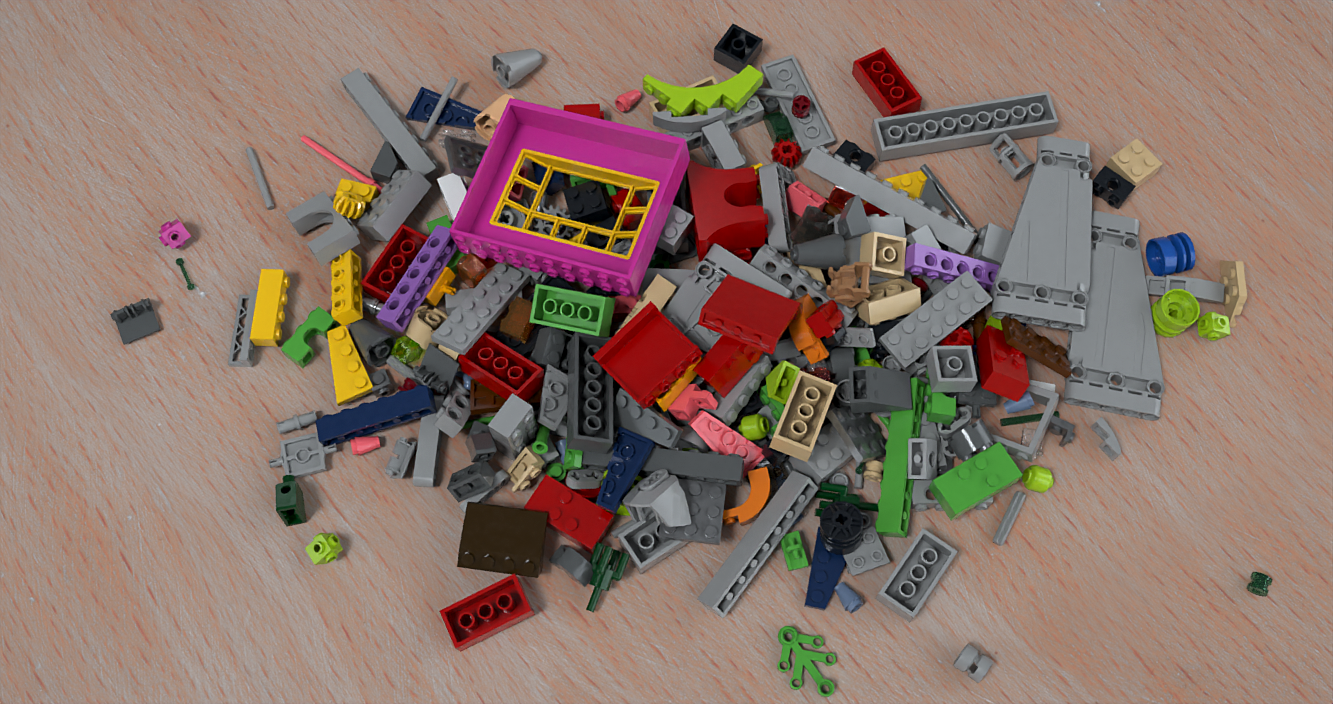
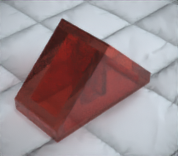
[826,185,863,209]

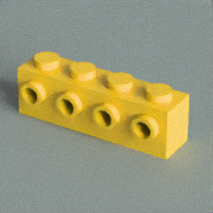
[330,249,363,326]
[250,269,290,347]

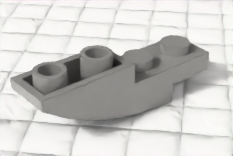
[1145,275,1225,303]

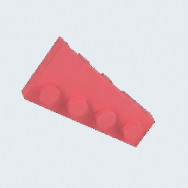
[688,410,764,478]

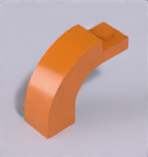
[788,293,829,365]
[722,467,771,526]

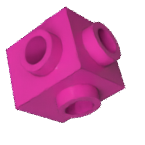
[158,219,191,249]

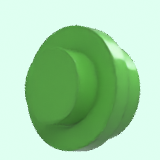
[546,463,566,482]

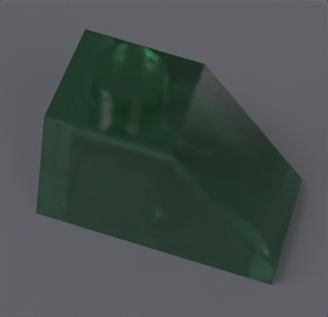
[763,111,793,145]

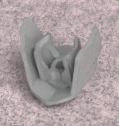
[622,469,691,527]

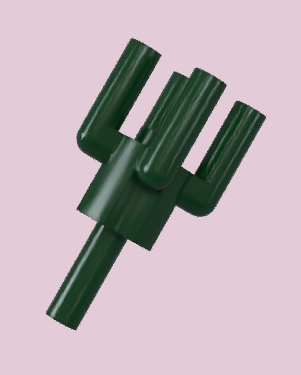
[814,482,879,517]
[586,543,630,612]

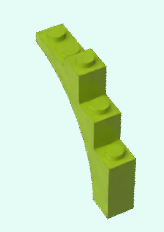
[643,65,763,117]

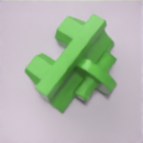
[780,531,809,571]

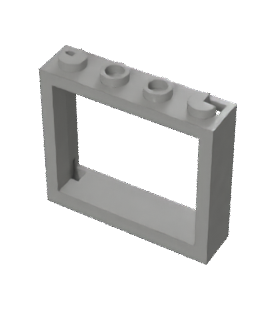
[960,384,1059,462]

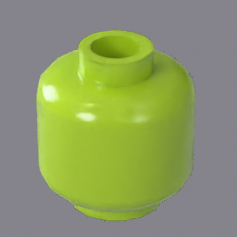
[739,413,770,441]
[1022,465,1054,493]

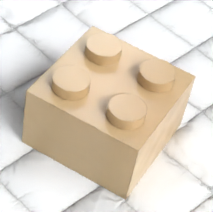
[1106,139,1162,191]
[859,232,907,279]

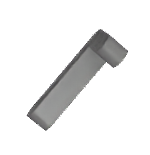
[759,162,796,254]

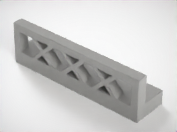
[228,290,258,367]

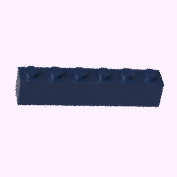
[315,385,437,446]

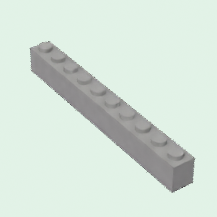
[803,145,978,254]

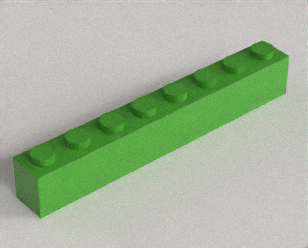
[875,378,926,538]

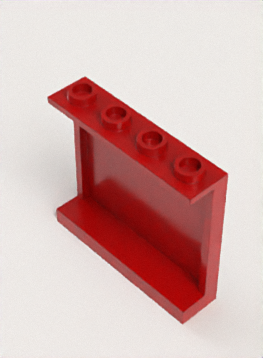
[698,274,801,355]
[593,301,703,410]

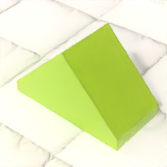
[765,360,800,405]

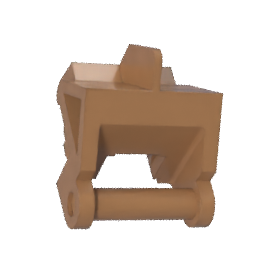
[826,262,872,308]

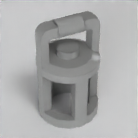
[989,133,1034,181]

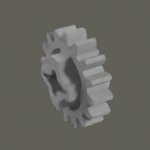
[533,205,573,240]

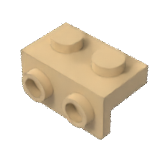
[506,445,545,493]

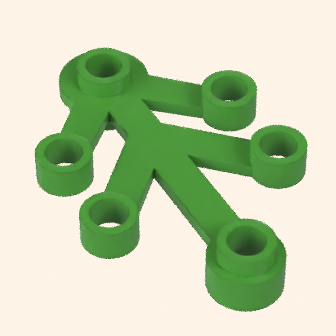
[777,626,836,697]

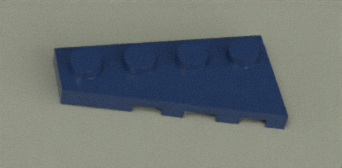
[406,87,482,130]
[596,427,655,514]
[804,526,846,611]

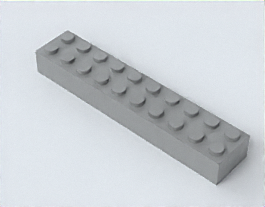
[871,91,1059,161]

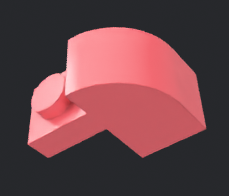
[668,384,718,421]

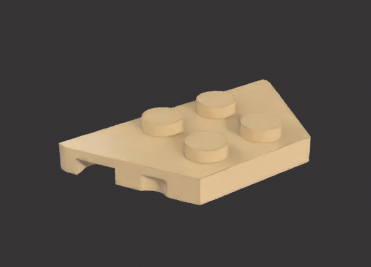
[1220,260,1247,328]

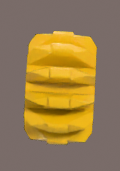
[333,190,366,219]

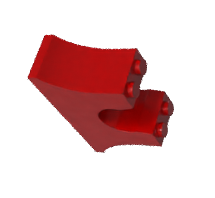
[686,160,768,262]

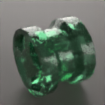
[1247,572,1273,597]

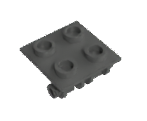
[110,298,161,345]
[412,343,460,396]

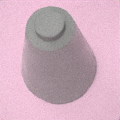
[491,48,542,88]

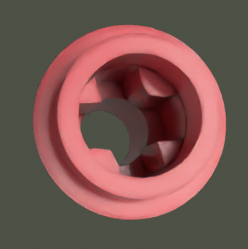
[615,89,641,112]
[350,436,380,456]

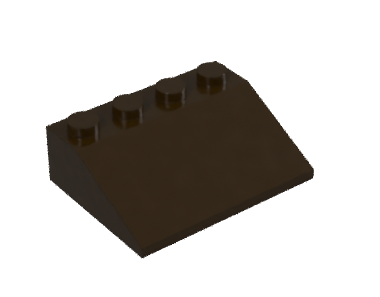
[457,502,548,578]

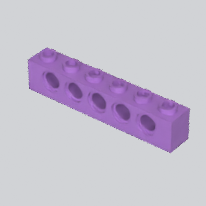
[376,225,458,333]
[904,243,1004,292]

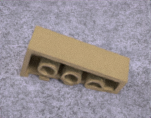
[615,274,676,334]

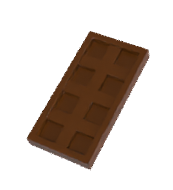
[1000,315,1072,378]
[470,371,545,415]

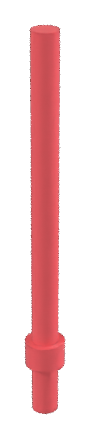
[301,135,383,194]

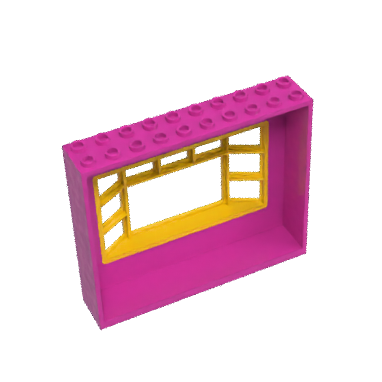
[449,98,690,297]

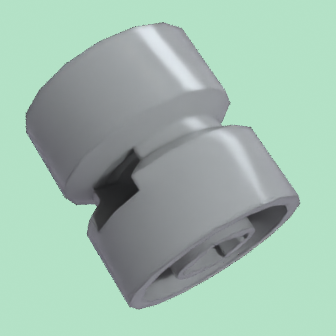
[832,379,850,408]
[953,643,993,683]

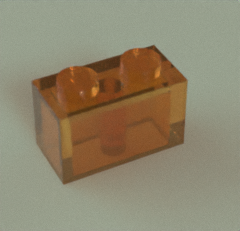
[456,253,488,289]
[499,296,535,344]

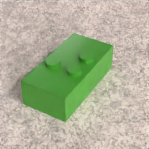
[529,284,616,337]
[928,441,1023,521]

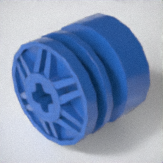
[1146,232,1196,277]

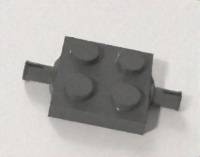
[956,354,997,419]

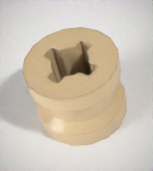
[863,460,884,482]

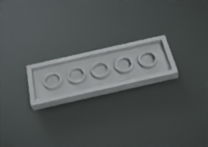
[761,54,836,155]
[431,262,530,355]
[878,271,993,370]

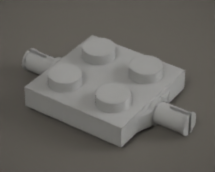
[269,432,337,478]

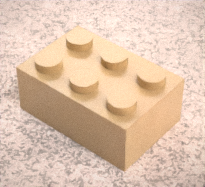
[854,277,921,325]

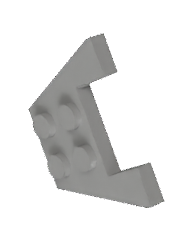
[668,274,723,353]

